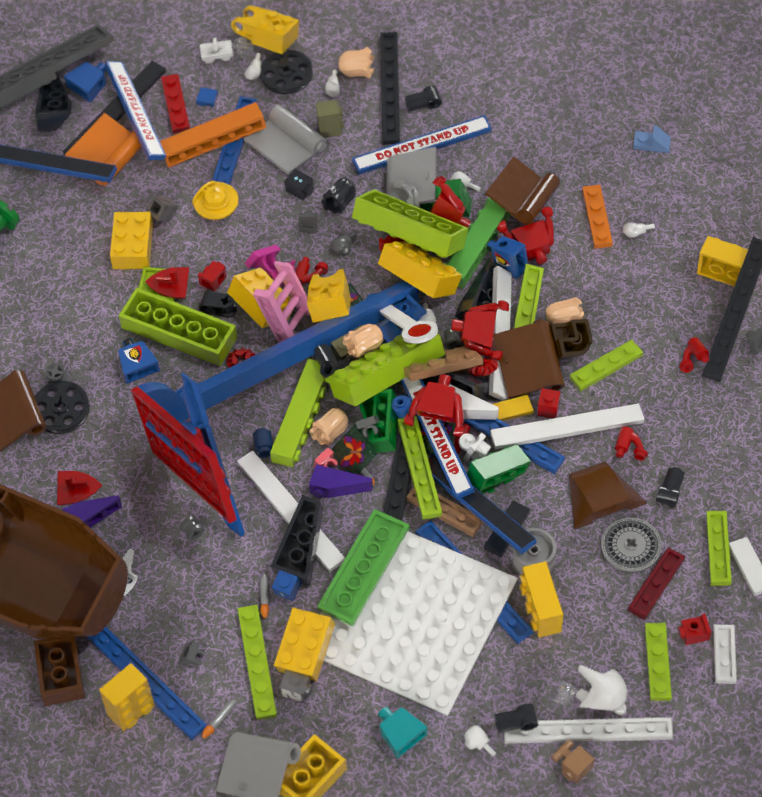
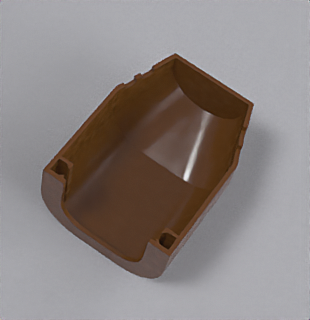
[0,484,128,639]

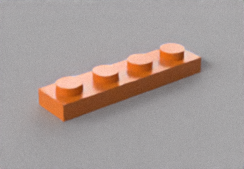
[582,184,613,249]

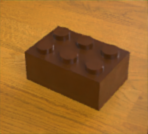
[34,637,86,706]

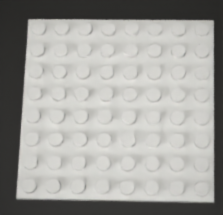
[320,532,518,716]

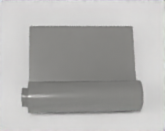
[244,104,327,175]
[386,147,437,204]
[216,732,301,797]

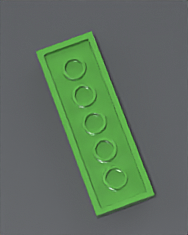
[317,509,410,627]

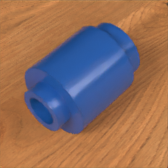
[392,395,411,419]

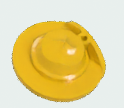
[192,181,239,220]

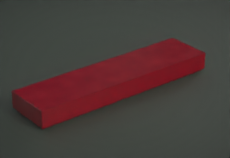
[627,547,686,620]

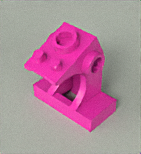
[244,244,295,287]

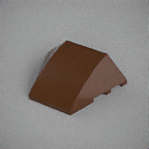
[569,462,647,530]

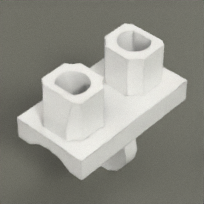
[200,38,233,63]
[459,433,491,462]

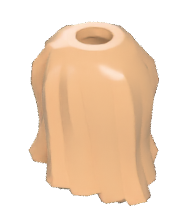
[339,46,374,79]
[545,297,584,325]
[343,324,383,358]
[309,408,348,446]

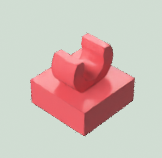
[313,448,338,469]

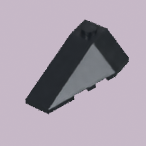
[35,77,72,132]
[455,259,497,320]
[422,372,489,401]

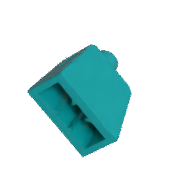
[378,707,428,759]

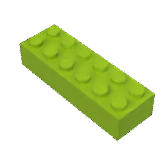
[352,189,469,258]
[119,287,238,367]
[328,334,445,406]

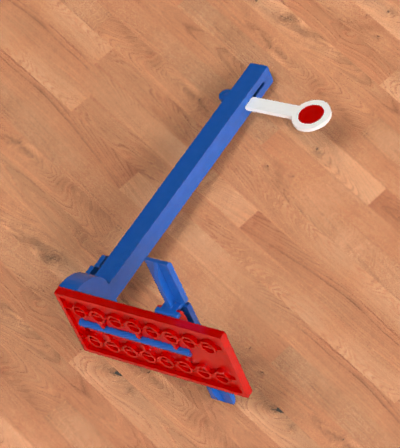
[131,280,438,537]

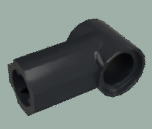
[405,85,442,111]
[314,344,345,378]
[656,467,685,507]
[494,704,539,733]

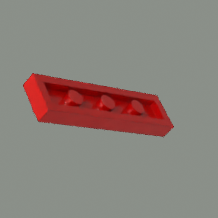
[161,74,190,134]

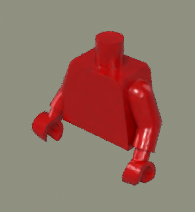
[430,176,471,228]
[497,207,554,265]
[451,300,509,361]
[404,374,465,436]

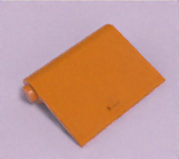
[65,113,142,186]

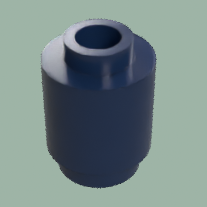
[252,428,273,458]

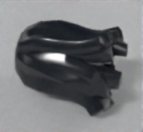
[321,178,356,214]

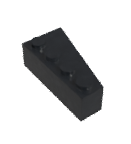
[270,495,323,587]

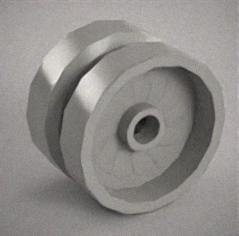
[512,528,557,575]

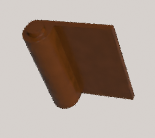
[485,156,560,225]
[493,319,565,398]
[0,370,46,451]

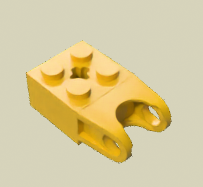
[231,6,299,54]
[307,268,351,323]

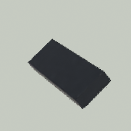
[484,501,530,557]

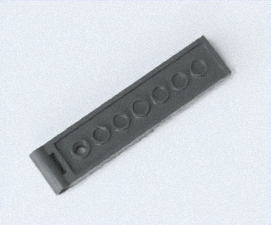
[0,24,115,109]

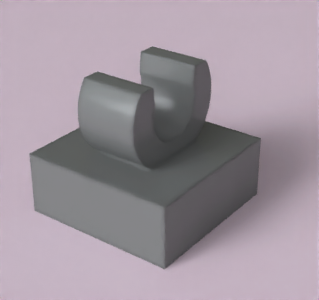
[298,210,318,232]
[745,327,762,355]
[356,415,380,437]
[178,641,205,666]

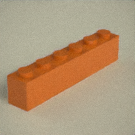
[160,102,267,168]

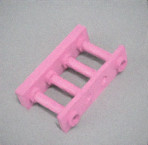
[253,261,310,343]

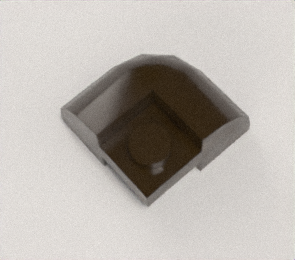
[549,319,592,359]

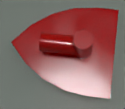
[145,267,190,299]
[57,471,103,505]

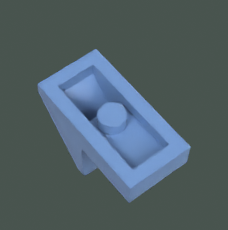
[633,125,671,153]

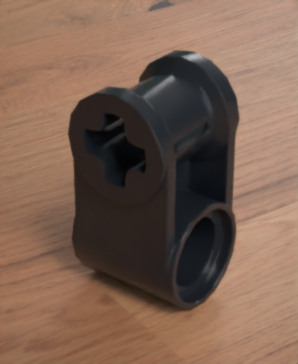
[199,290,237,318]

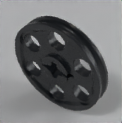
[260,49,313,94]
[35,381,90,434]

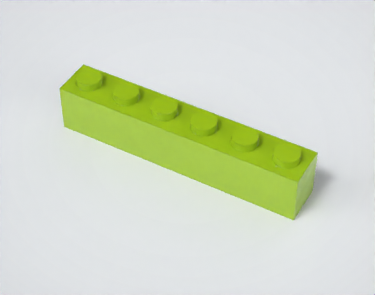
[270,358,329,468]

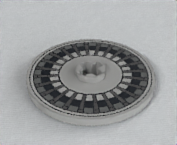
[601,518,662,573]

